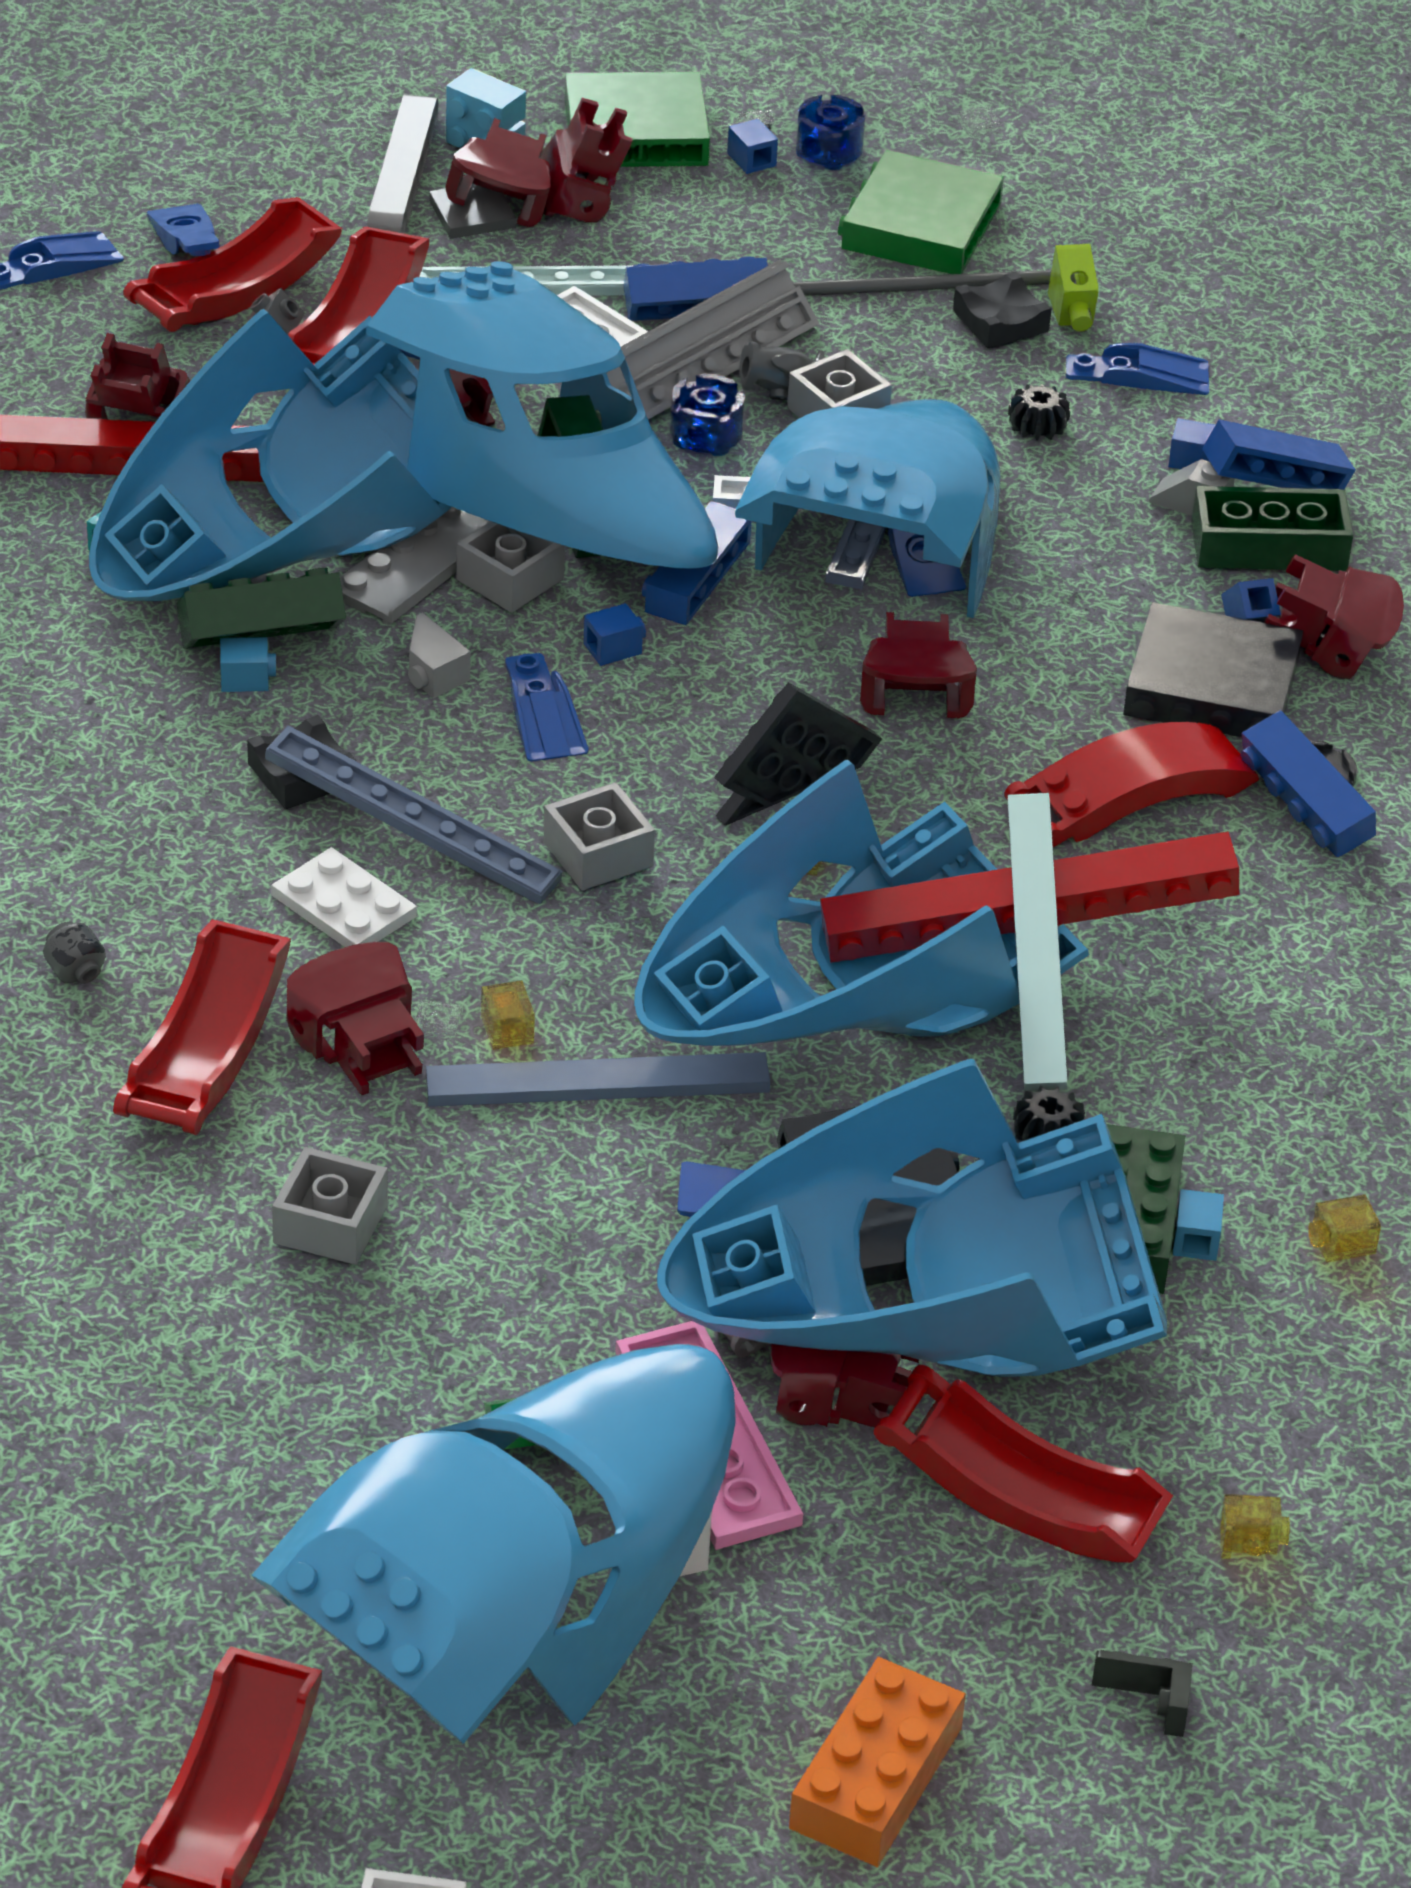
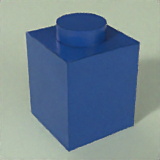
[727,118,778,174]
[1168,418,1216,469]
[1221,578,1281,623]
[583,603,646,666]

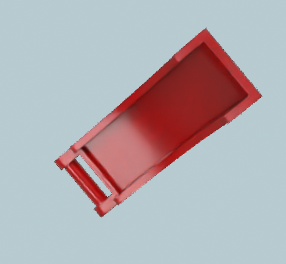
[123,197,343,332]
[288,226,429,365]
[1004,722,1260,847]
[113,919,291,1135]
[874,1365,1173,1563]
[122,1646,322,1888]

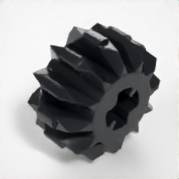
[1008,383,1071,441]
[1013,1085,1085,1141]

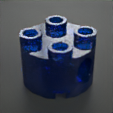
[796,94,865,171]
[670,374,745,456]

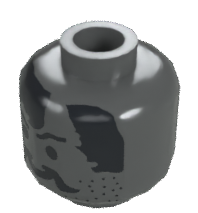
[43,922,106,984]

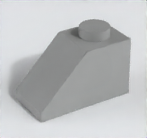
[1149,459,1235,516]
[408,612,471,698]

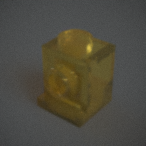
[1220,1494,1290,1559]

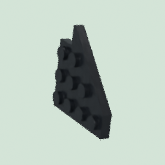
[714,682,882,825]

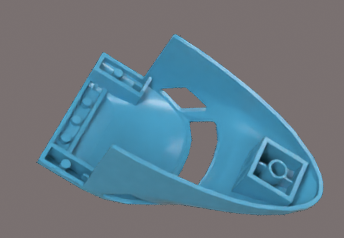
[366,261,719,568]
[89,309,451,601]
[735,399,1000,618]
[634,760,1089,1046]
[657,1059,1167,1377]
[251,1344,736,1744]

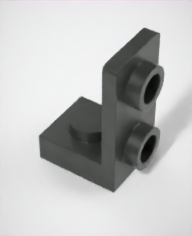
[1092,1650,1193,1737]

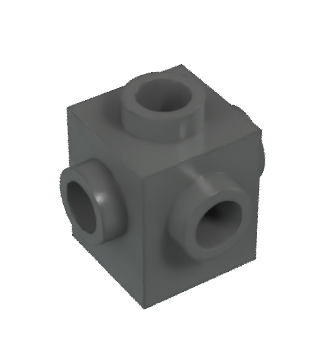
[247,288,305,335]

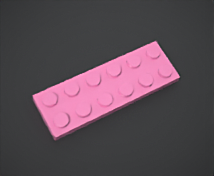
[615,1321,803,1550]

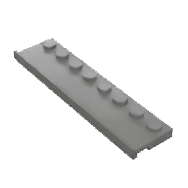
[607,259,820,419]
[340,507,491,625]

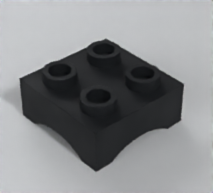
[953,271,1052,349]
[247,715,356,810]

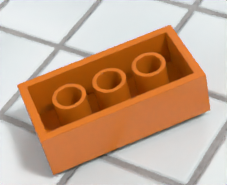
[789,1656,966,1867]

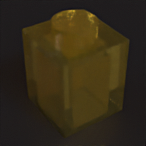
[481,980,535,1050]
[1308,1194,1381,1263]

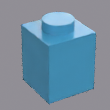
[220,637,276,692]
[1173,1189,1224,1261]

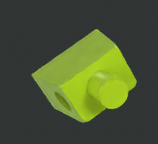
[1048,244,1099,331]

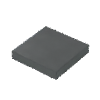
[429,184,517,239]

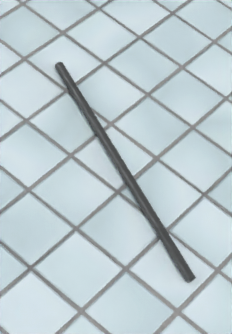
[793,270,1075,295]

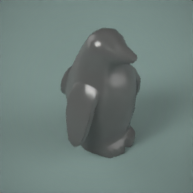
[739,342,825,401]

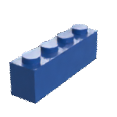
[623,256,768,321]
[1202,419,1356,489]
[642,501,752,626]
[1241,710,1376,857]

